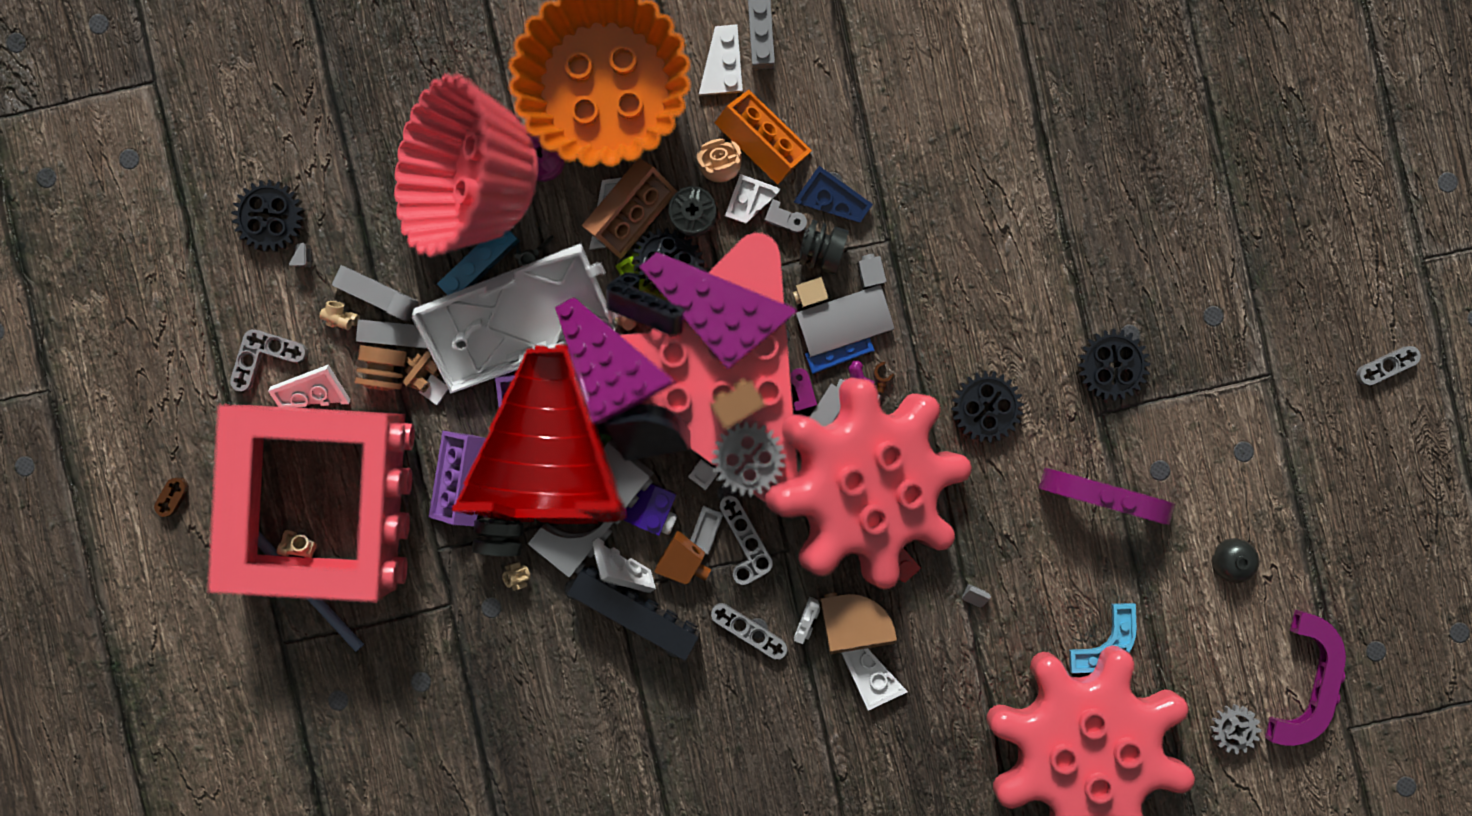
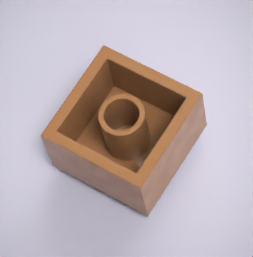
[711,379,765,429]

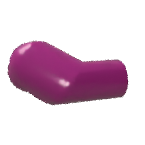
[848,361,875,384]

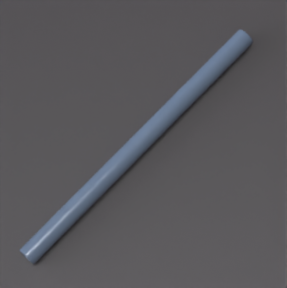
[258,531,364,652]

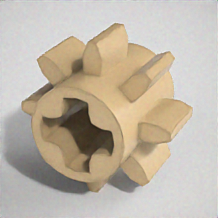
[502,562,530,591]

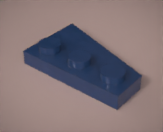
[794,166,873,222]

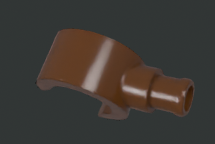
[873,362,894,393]

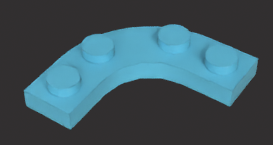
[1069,603,1137,673]

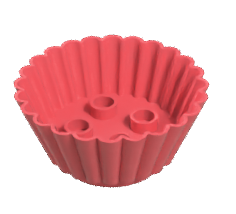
[394,74,537,256]

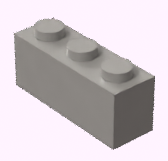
[748,0,775,70]

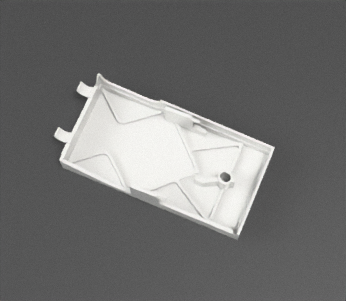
[412,244,623,393]

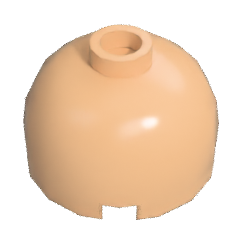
[697,139,742,183]

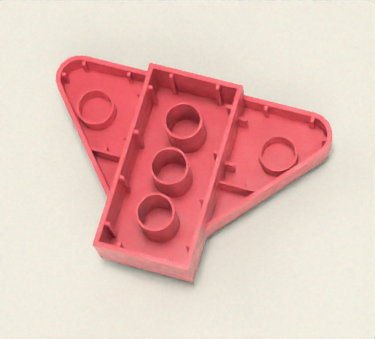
[620,233,798,501]

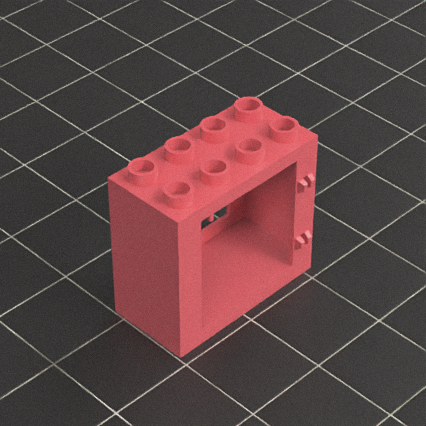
[208,405,415,601]

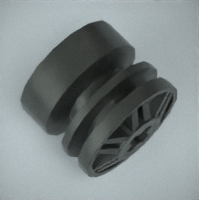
[669,186,717,237]
[799,220,849,275]

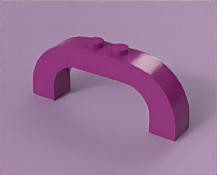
[1038,467,1176,525]
[1265,609,1346,746]

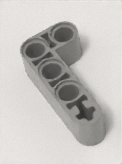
[332,265,419,322]
[720,494,772,585]

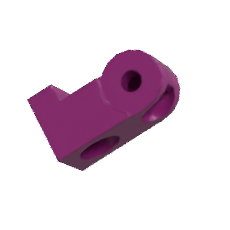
[790,368,817,412]

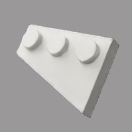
[699,25,743,96]
[841,648,908,711]

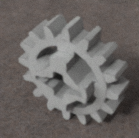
[1210,704,1261,754]

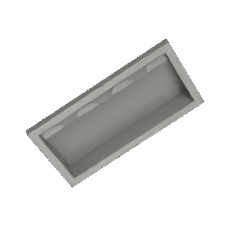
[796,285,895,358]

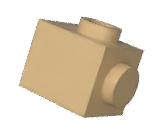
[793,277,828,308]

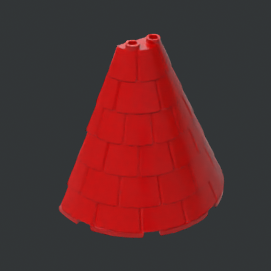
[452,344,626,524]

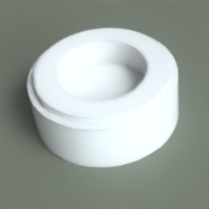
[661,512,677,535]

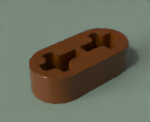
[154,477,189,517]

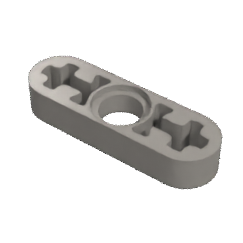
[1356,346,1421,385]

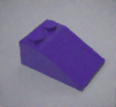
[623,483,677,536]

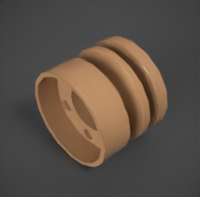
[354,345,407,391]

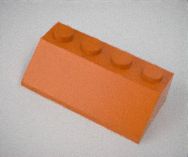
[714,90,812,185]

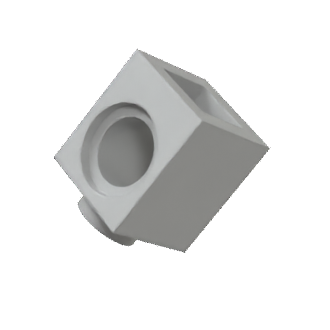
[857,254,886,289]

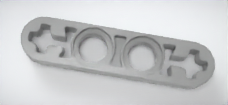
[711,603,787,659]

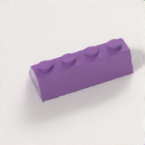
[429,431,486,526]

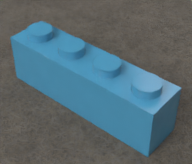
[437,230,520,295]

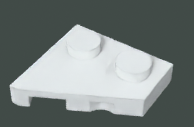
[725,174,780,224]
[794,597,821,644]

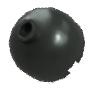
[1212,538,1260,583]

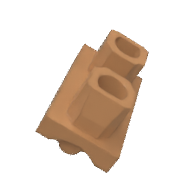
[402,351,440,392]

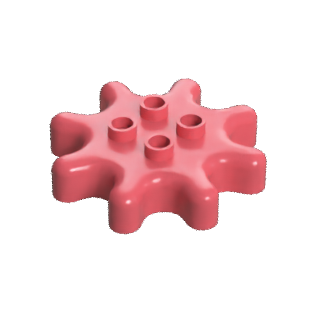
[765,378,972,589]
[986,646,1195,816]

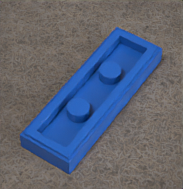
[805,338,875,374]

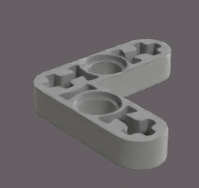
[230,329,308,391]

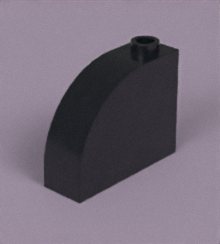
[606,403,691,461]

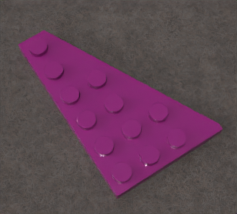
[640,252,796,370]
[555,297,675,424]

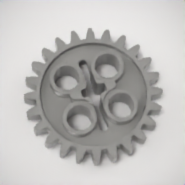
[712,421,786,496]

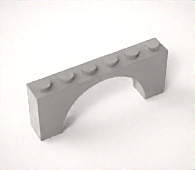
[528,439,654,577]

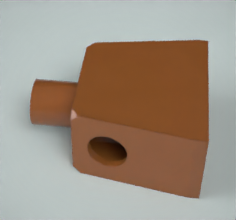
[654,530,711,584]

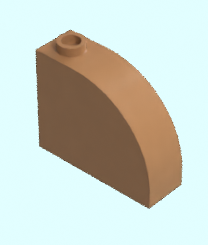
[820,593,897,655]

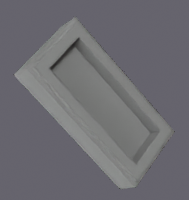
[691,506,723,555]

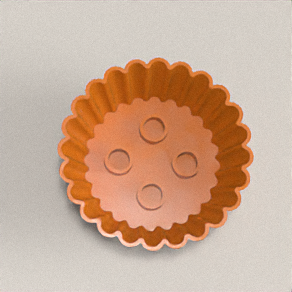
[509,0,690,166]

